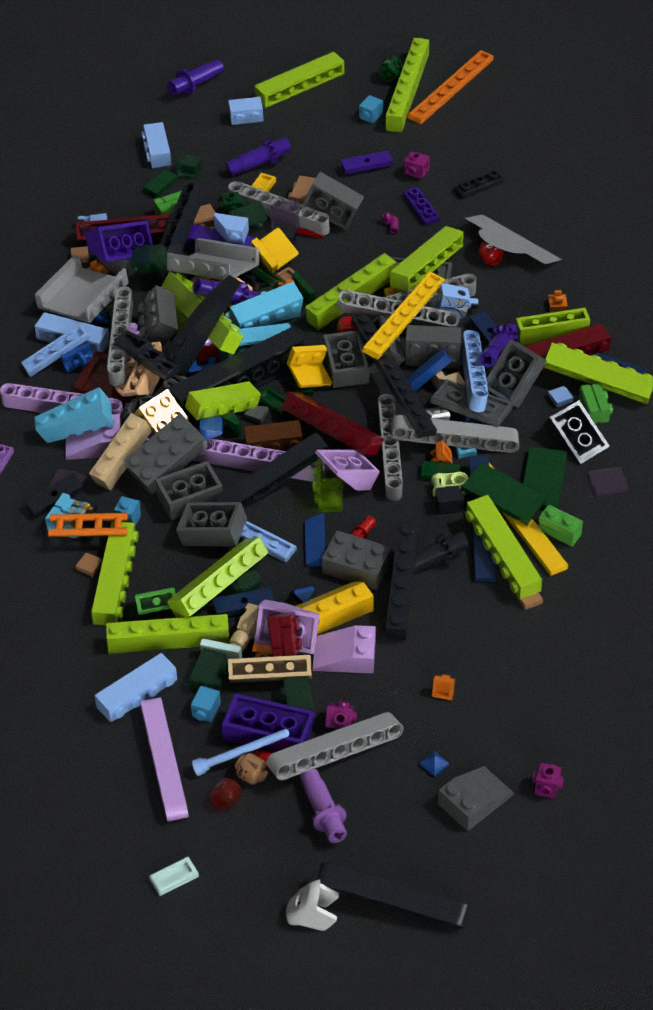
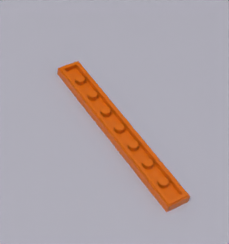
[408,50,494,124]

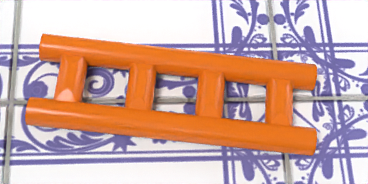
[48,513,128,537]

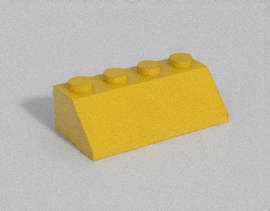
[295,581,374,635]

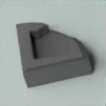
[244,406,269,424]

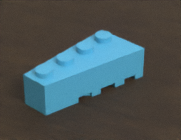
[229,281,303,329]
[219,323,291,361]
[34,387,114,443]

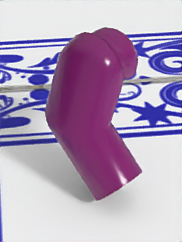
[382,212,399,234]

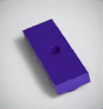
[341,150,393,174]
[403,187,440,226]

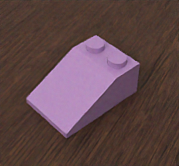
[66,414,121,460]
[315,450,380,491]
[254,600,320,654]
[313,625,376,673]

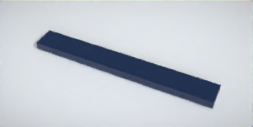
[469,456,495,582]

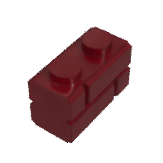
[267,612,302,657]

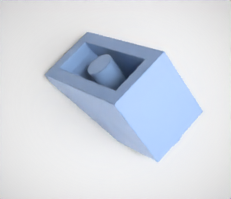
[214,213,249,244]

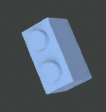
[228,97,264,125]

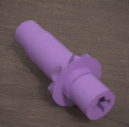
[300,768,347,843]

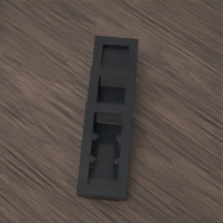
[114,330,180,381]

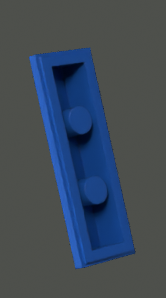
[407,348,452,392]
[200,415,223,441]
[305,513,325,567]

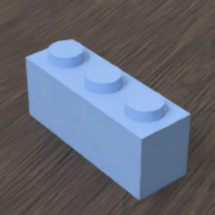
[141,122,171,168]

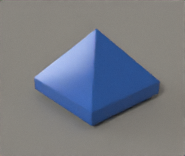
[92,310,109,324]
[292,586,314,602]
[419,751,449,777]

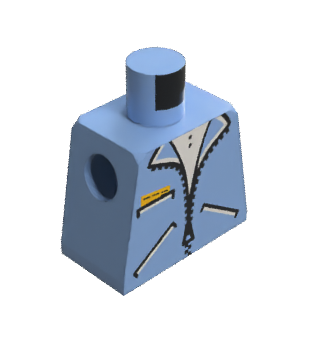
[435,283,478,319]

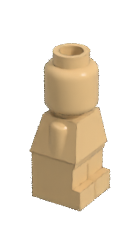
[229,603,259,651]

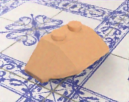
[115,342,162,397]

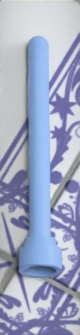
[192,729,289,776]

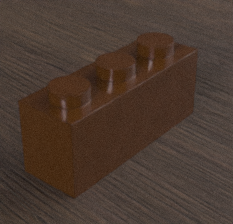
[244,420,303,451]

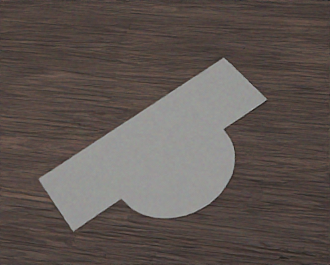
[465,214,562,264]

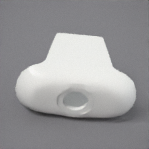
[286,879,339,931]

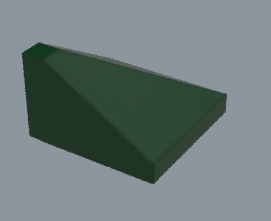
[222,412,241,438]

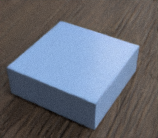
[548,386,573,407]

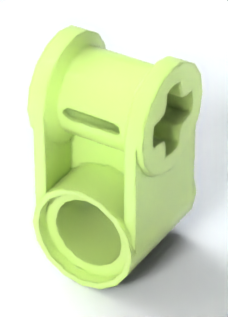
[431,472,468,497]

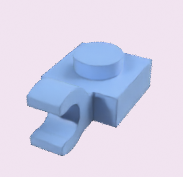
[78,213,107,222]

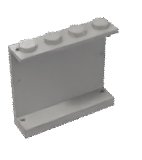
[167,238,259,280]
[34,255,129,323]

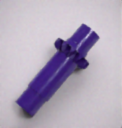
[167,59,224,95]
[226,137,291,176]
[193,279,261,306]
[479,323,518,367]

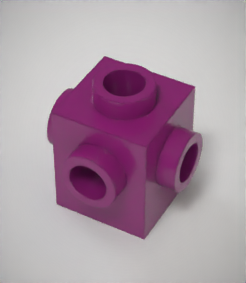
[403,151,430,179]
[325,701,357,731]
[532,763,564,799]

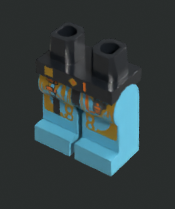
[45,493,105,541]

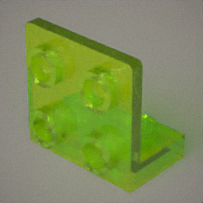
[313,459,344,512]

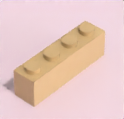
[89,413,152,491]
[228,655,312,683]

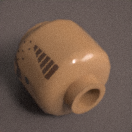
[235,753,268,785]

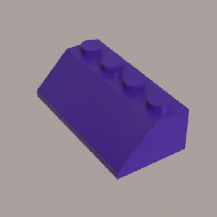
[84,221,155,262]
[222,693,315,753]

